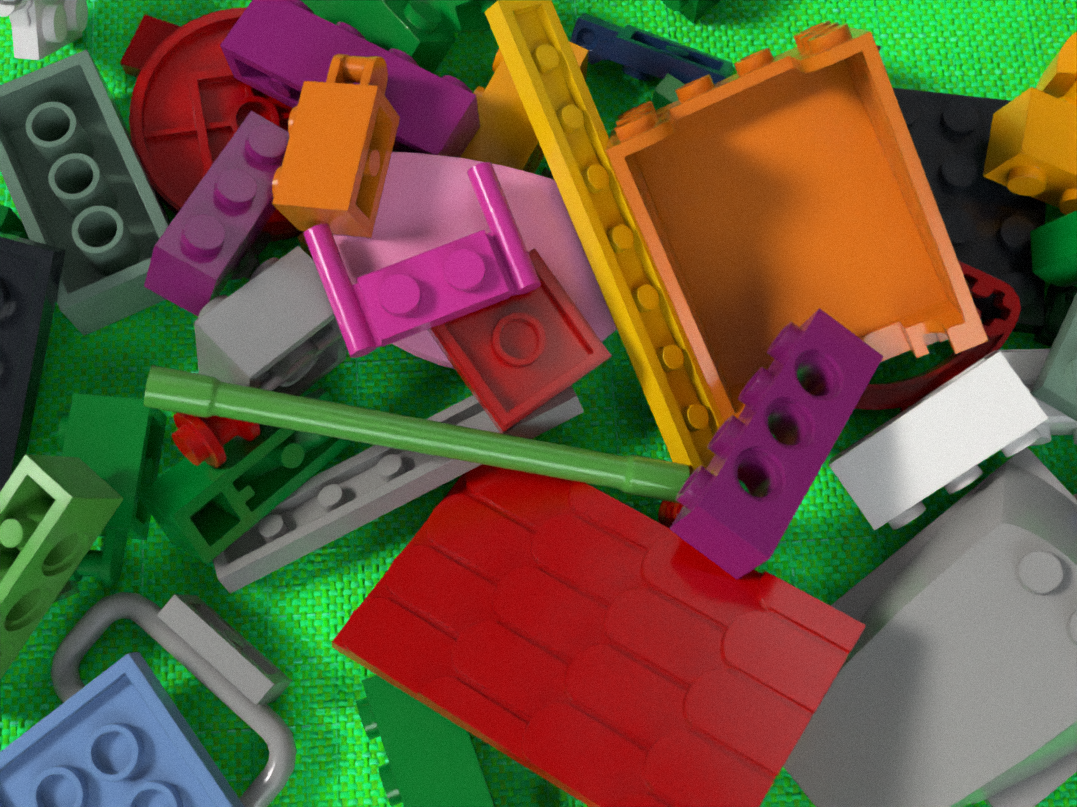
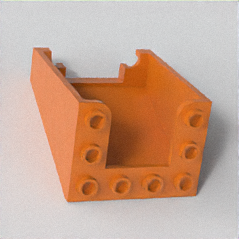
[606,20,988,422]

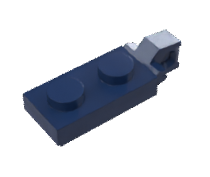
[570,13,735,84]

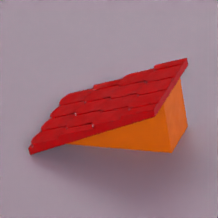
[332,464,866,807]

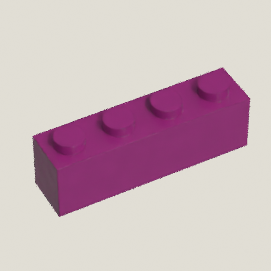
[220,0,480,158]

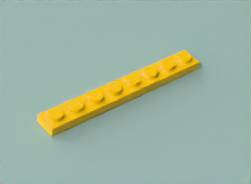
[484,0,724,475]

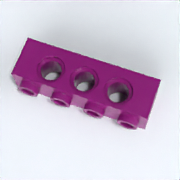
[669,308,884,579]

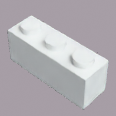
[829,350,1049,530]

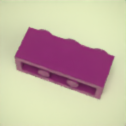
[144,111,289,316]

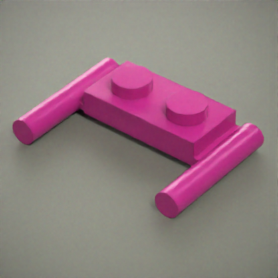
[304,162,541,358]

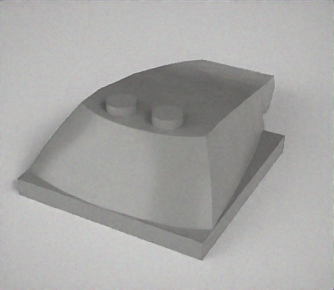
[783,447,1077,807]

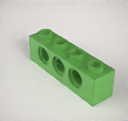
[0,454,124,680]

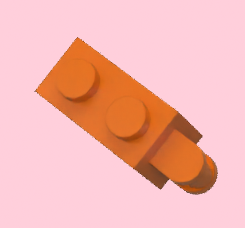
[272,54,400,238]

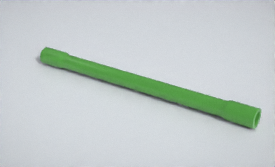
[144,365,690,503]

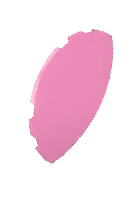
[303,152,617,369]

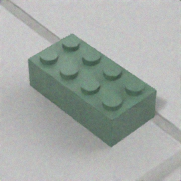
[0,49,171,336]

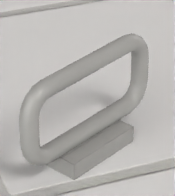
[51,592,297,807]

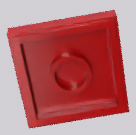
[427,248,612,434]

